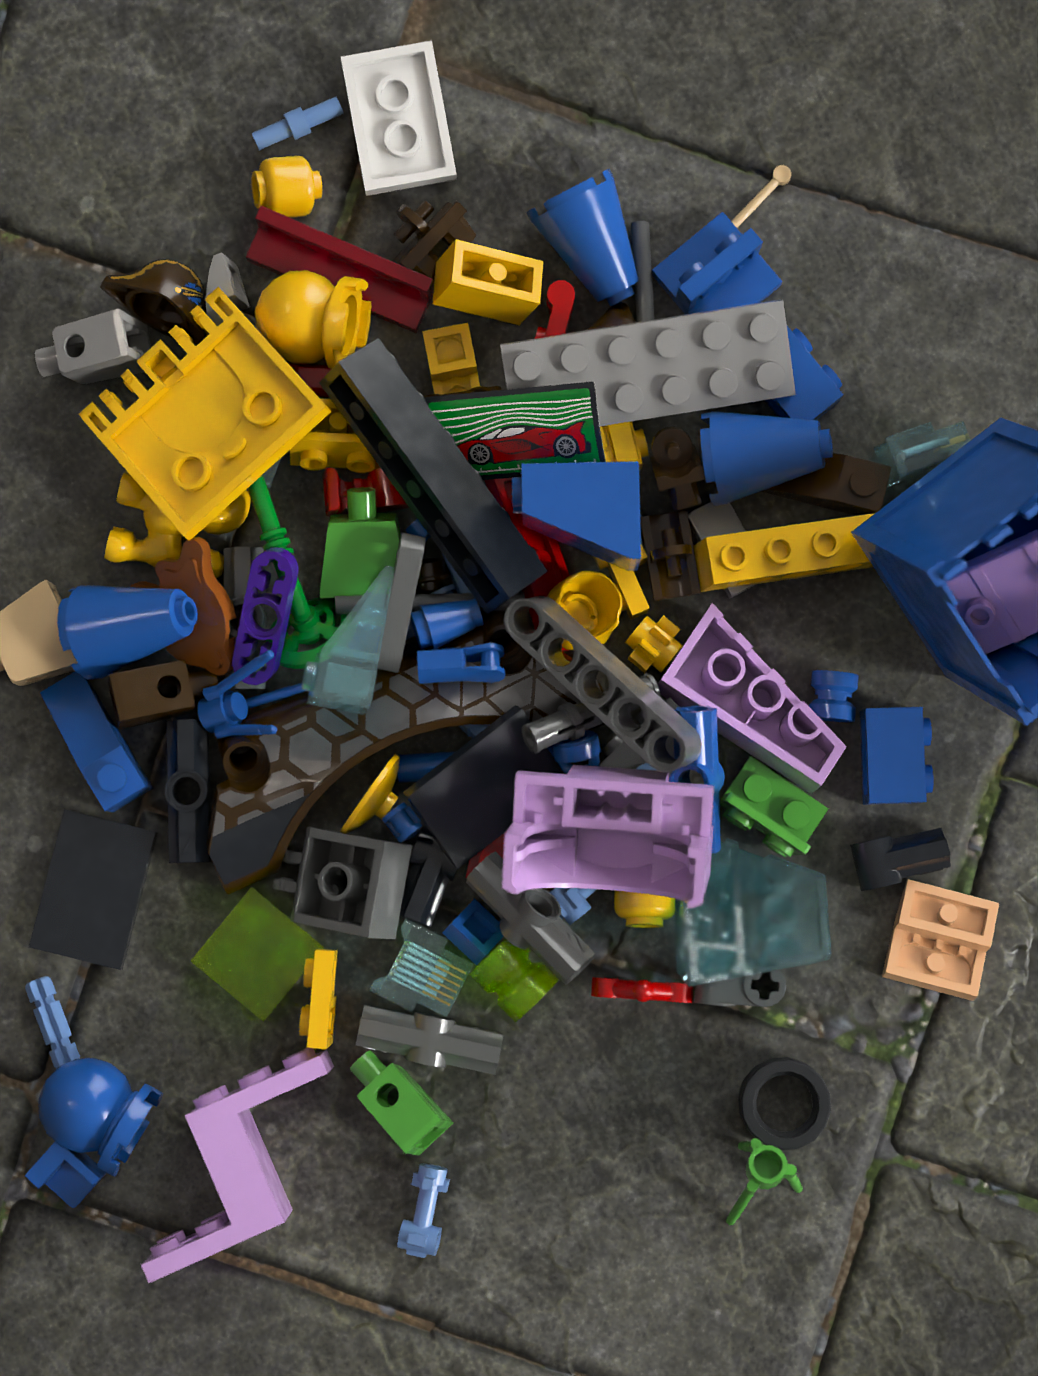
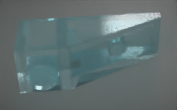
[302,566,395,715]

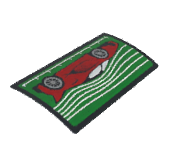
[424,382,606,480]

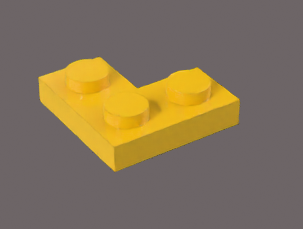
[299,949,338,1049]

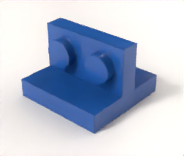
[652,212,783,315]

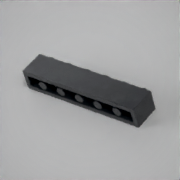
[319,338,547,615]

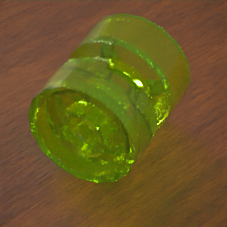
[468,938,559,1023]

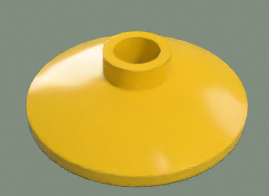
[340,754,400,834]

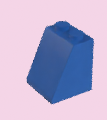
[512,461,641,571]

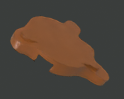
[130,537,236,675]

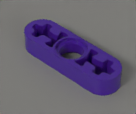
[232,547,298,685]

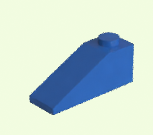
[40,672,153,813]

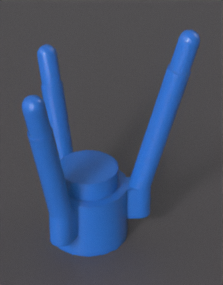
[197,650,308,739]

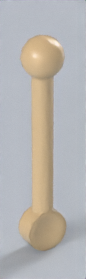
[731,165,791,228]

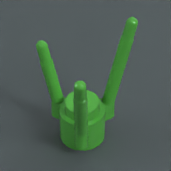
[726,1138,803,1225]

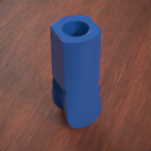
[417,643,505,684]
[382,802,423,843]

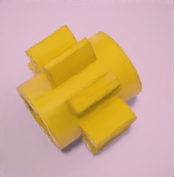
[625,615,683,673]

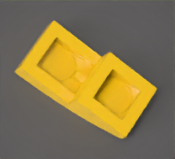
[422,323,480,395]

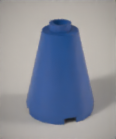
[526,169,639,306]
[700,411,833,506]
[57,585,198,679]

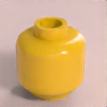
[251,156,322,218]
[614,891,675,928]

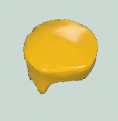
[547,571,622,650]

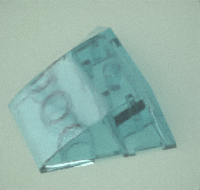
[675,838,832,987]

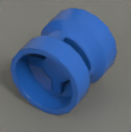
[809,670,859,723]

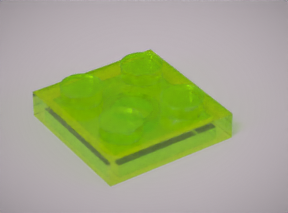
[191,887,325,1022]

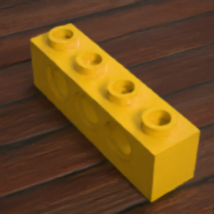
[693,513,875,592]

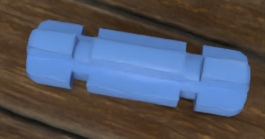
[25,976,80,1069]

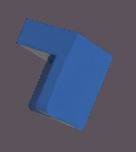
[24,1142,107,1208]

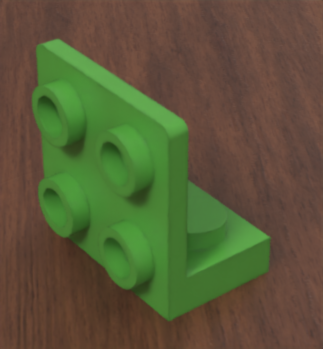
[720,756,829,858]

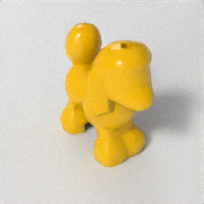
[104,471,251,578]

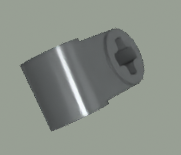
[694,955,787,1007]

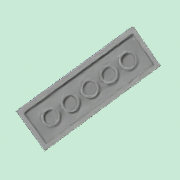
[500,299,796,426]

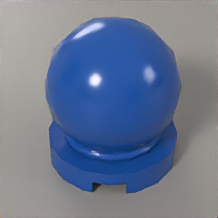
[38,1058,164,1177]

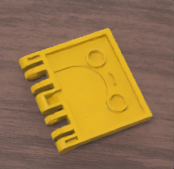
[79,287,331,541]

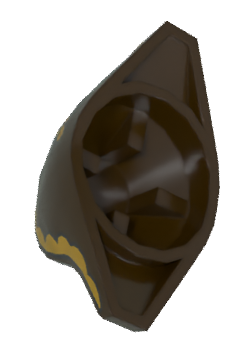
[100,259,209,346]

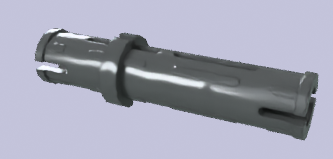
[522,673,660,754]

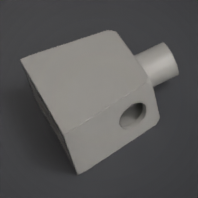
[35,309,151,384]

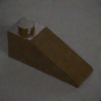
[761,453,892,516]

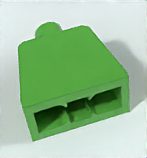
[320,487,401,598]
[350,1050,454,1155]

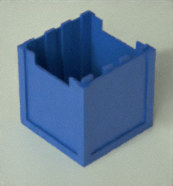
[851,418,1038,726]

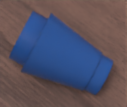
[410,598,483,649]

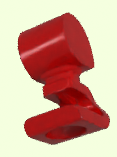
[322,468,409,517]

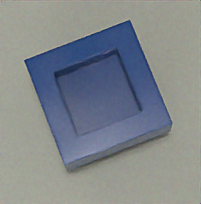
[442,898,504,966]

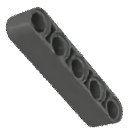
[504,596,702,772]

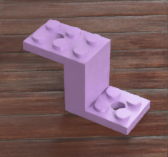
[141,1048,334,1283]

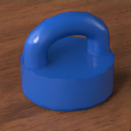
[552,730,601,774]

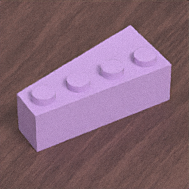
[658,603,847,794]

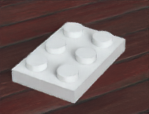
[341,41,457,196]

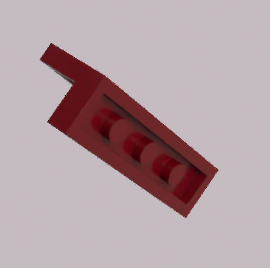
[246,206,434,333]

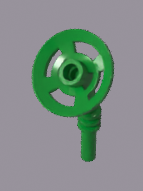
[248,476,357,669]

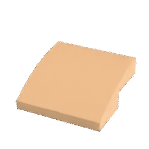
[882,879,999,1001]

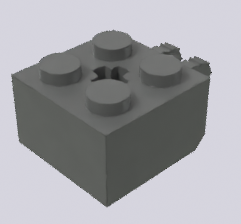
[273,827,412,939]

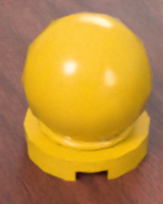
[254,270,371,369]

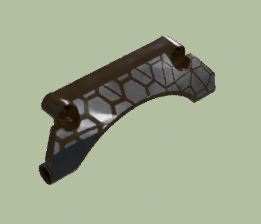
[206,611,605,895]

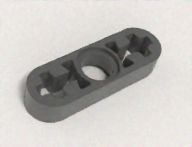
[374,532,426,673]

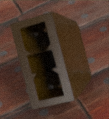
[108,660,218,730]

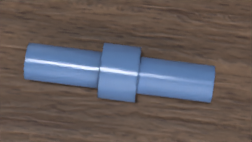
[252,97,344,150]

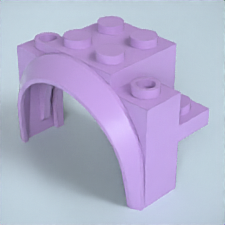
[502,765,714,908]

